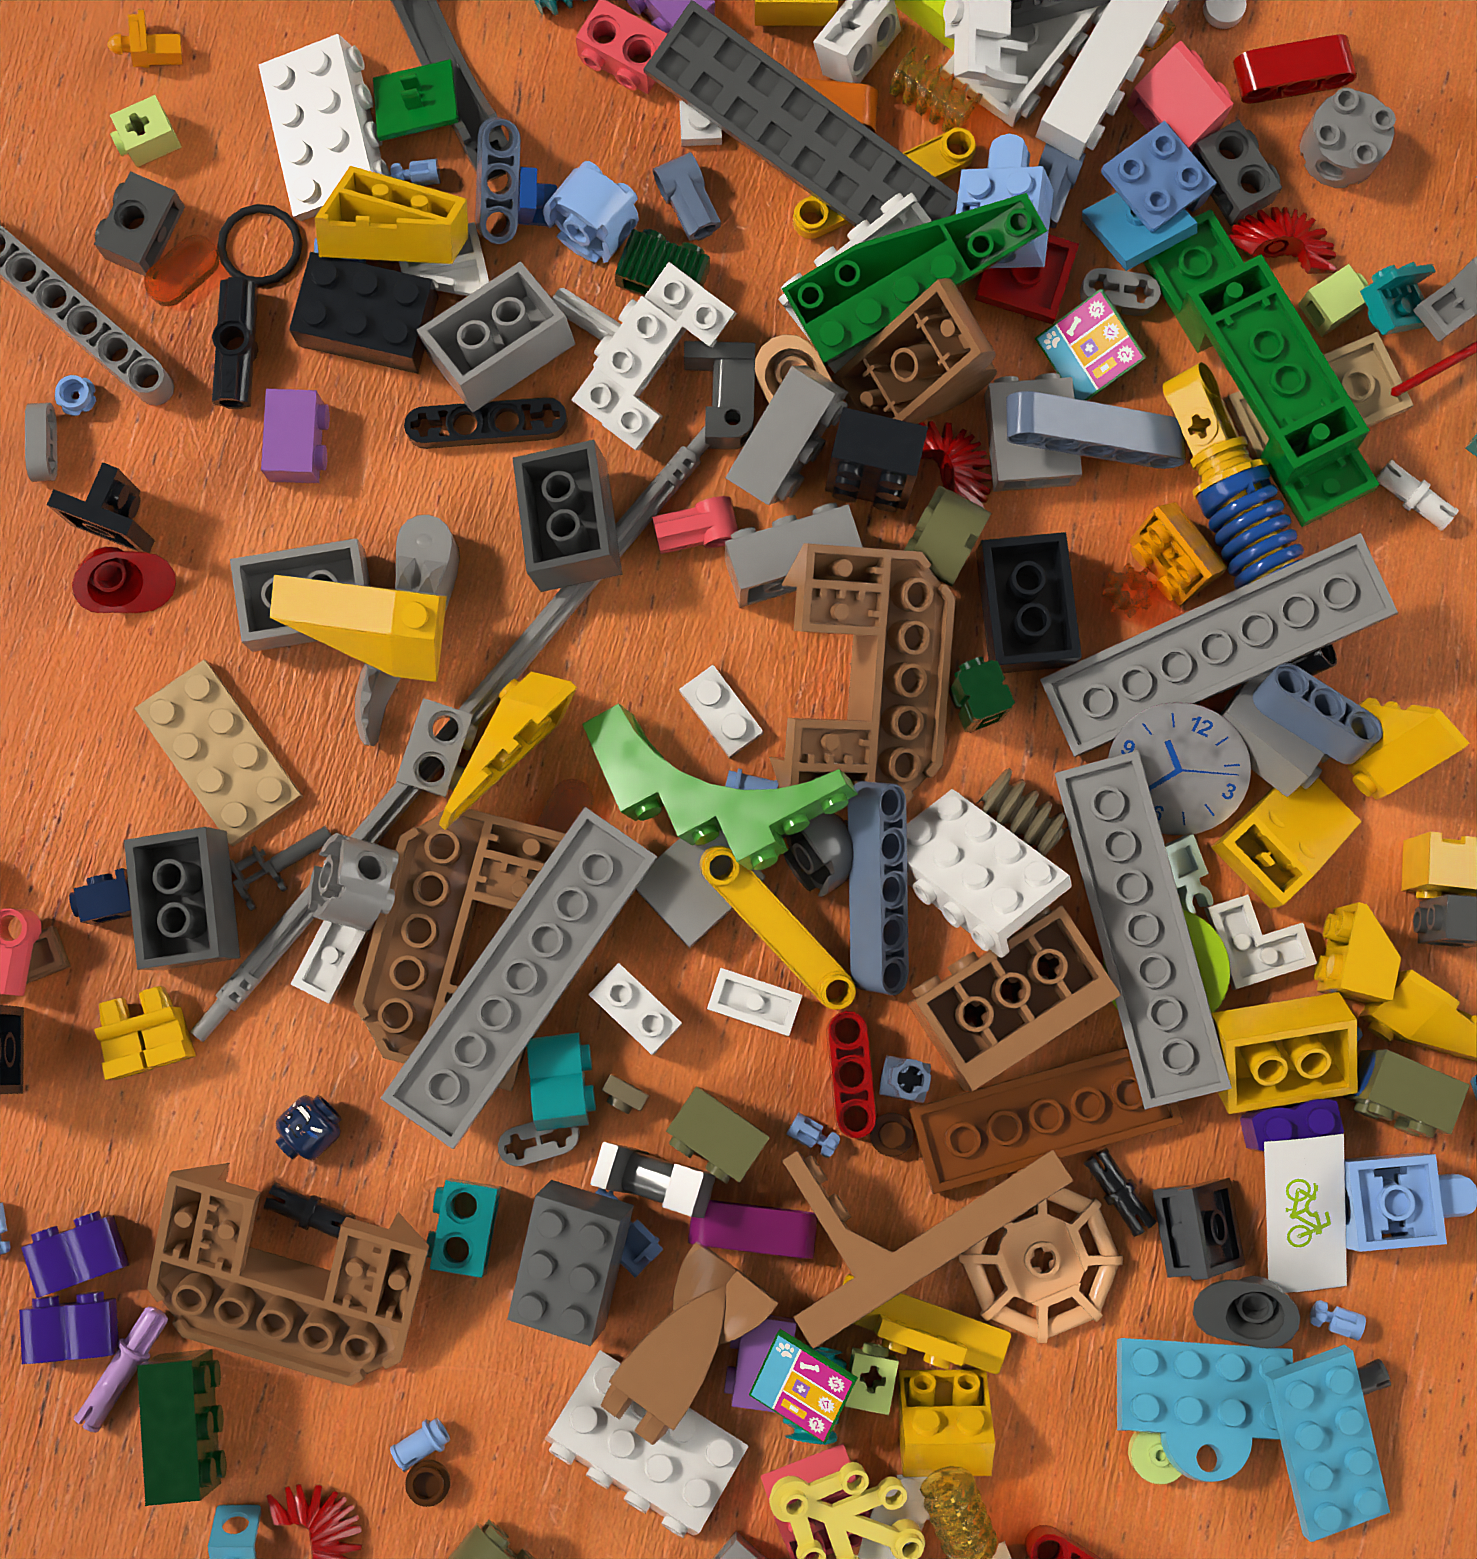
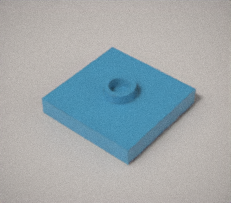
[1082,192,1197,271]

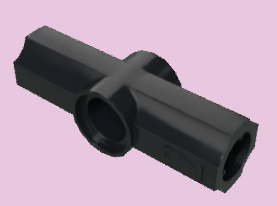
[212,277,259,409]

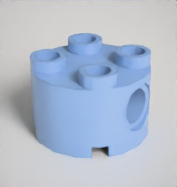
[543,161,639,263]

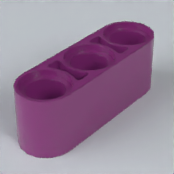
[688,1200,818,1258]

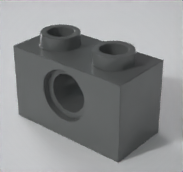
[94,171,185,278]

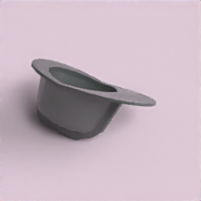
[1193,1276,1300,1348]

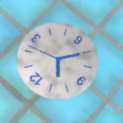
[1108,702,1251,835]

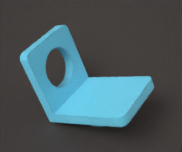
[208,1505,261,1559]

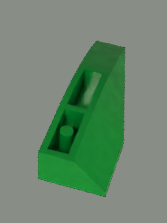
[782,193,1047,366]

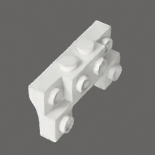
[943,0,1028,90]
[572,262,737,450]

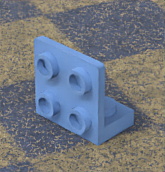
[1101,120,1217,232]

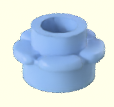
[55,375,96,416]

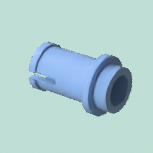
[725,768,778,790]
[390,1418,450,1472]

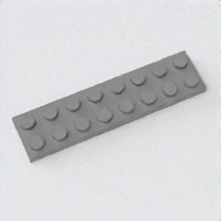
[1040,533,1398,757]
[1055,750,1232,1109]
[380,807,657,1149]

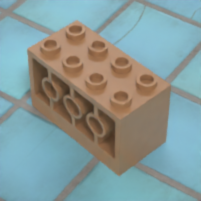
[907,906,1121,1091]

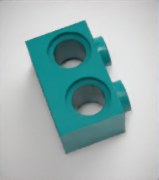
[426,1178,502,1278]

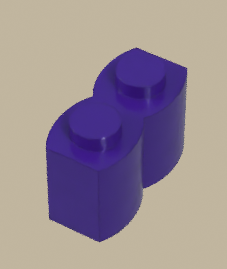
[1240,1099,1344,1151]
[21,1211,129,1298]
[19,1291,119,1364]

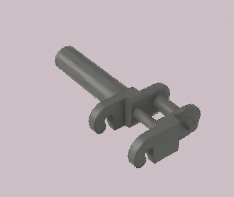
[230,825,332,911]

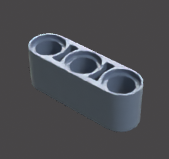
[475,117,521,244]
[1253,663,1383,764]

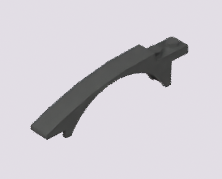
[390,0,508,182]

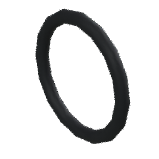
[217,204,302,286]

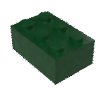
[137,1349,226,1506]

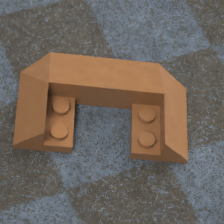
[769,543,955,807]
[353,809,566,1091]
[147,1163,429,1386]

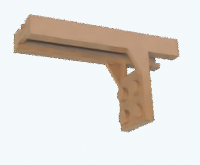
[782,1150,1073,1349]

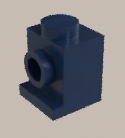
[69,868,132,925]

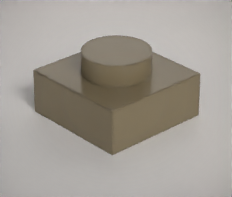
[602,1074,650,1114]

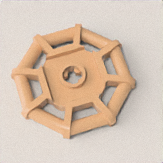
[959,1188,1123,1343]

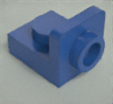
[518,167,557,227]

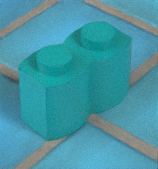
[527,1032,596,1131]

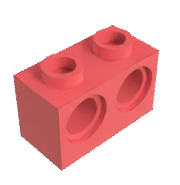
[576,0,667,94]

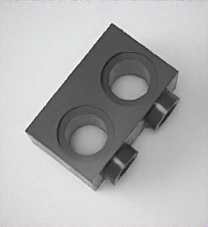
[1192,119,1282,226]
[1413,894,1477,948]

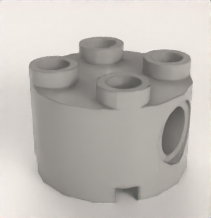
[1299,88,1396,188]
[308,833,399,931]

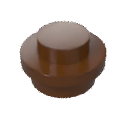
[870,1113,914,1157]
[405,1460,450,1507]

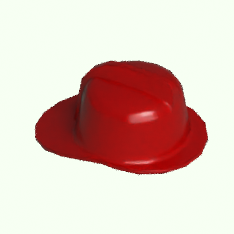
[72,546,176,613]

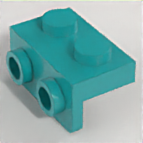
[1360,262,1436,335]

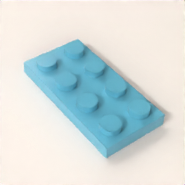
[1265,1344,1390,1542]

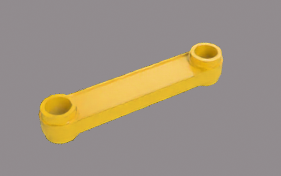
[793,127,976,239]
[699,845,856,1010]

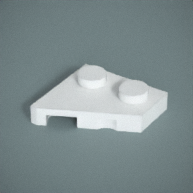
[399,222,489,296]

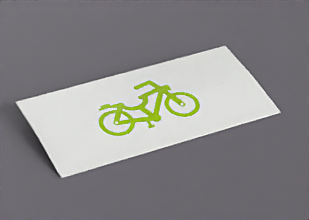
[1264,1134,1347,1293]

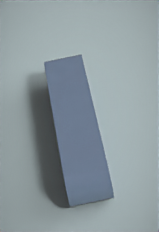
[1006,391,1186,469]
[848,781,909,995]

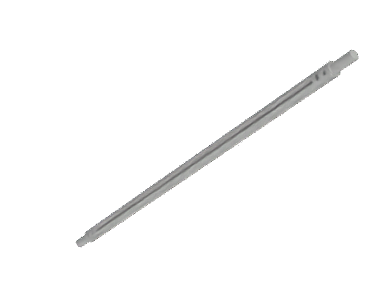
[190,426,710,1042]

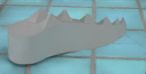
[355,515,460,746]

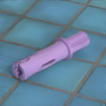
[74,1306,168,1433]

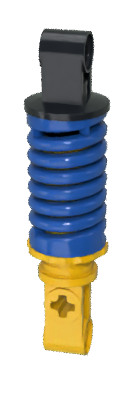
[1163,362,1337,676]

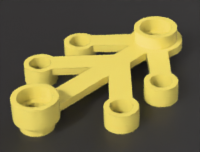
[769,1462,925,1559]

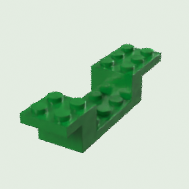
[1143,209,1380,527]

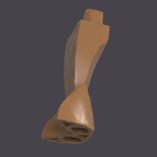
[601,1241,778,1445]

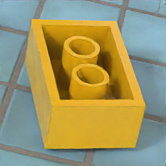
[1212,992,1358,1114]

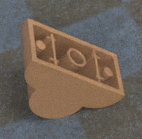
[832,278,997,424]

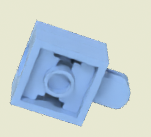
[956,134,1054,268]
[1344,1152,1477,1252]

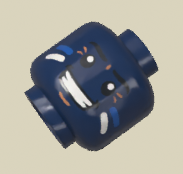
[276,1095,342,1161]

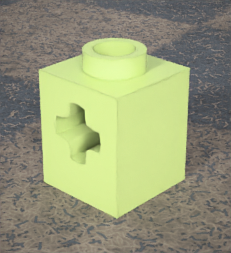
[110,95,182,167]
[1298,264,1369,337]
[845,1342,899,1415]

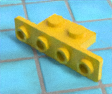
[842,1274,1011,1374]

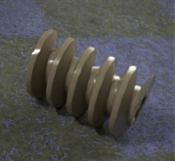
[976,768,1069,856]

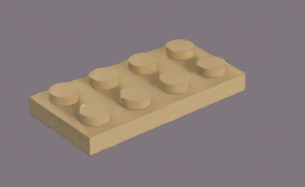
[1225,332,1413,460]
[134,659,303,846]

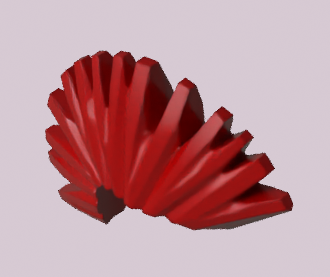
[1228,207,1336,274]
[918,421,992,508]
[266,1484,362,1559]

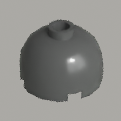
[781,813,853,897]

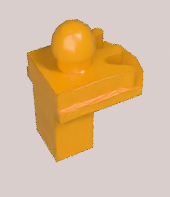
[107,9,183,68]

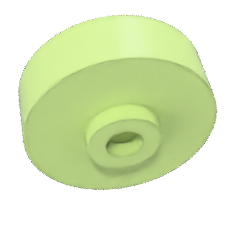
[1128,1432,1182,1484]

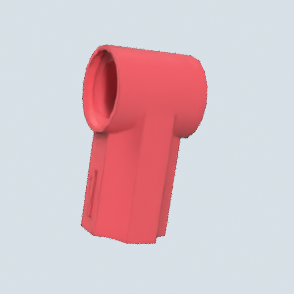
[652,496,739,554]
[0,909,41,996]

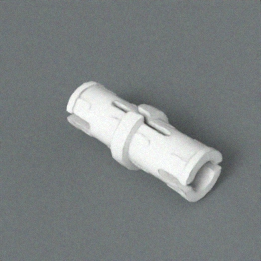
[1376,459,1459,531]

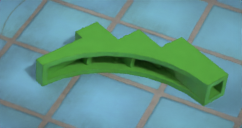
[582,704,858,871]

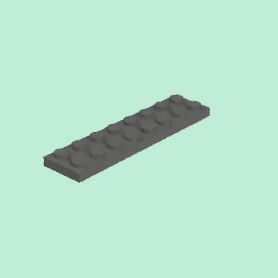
[644,0,958,227]

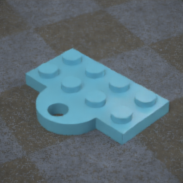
[1117,1338,1293,1482]

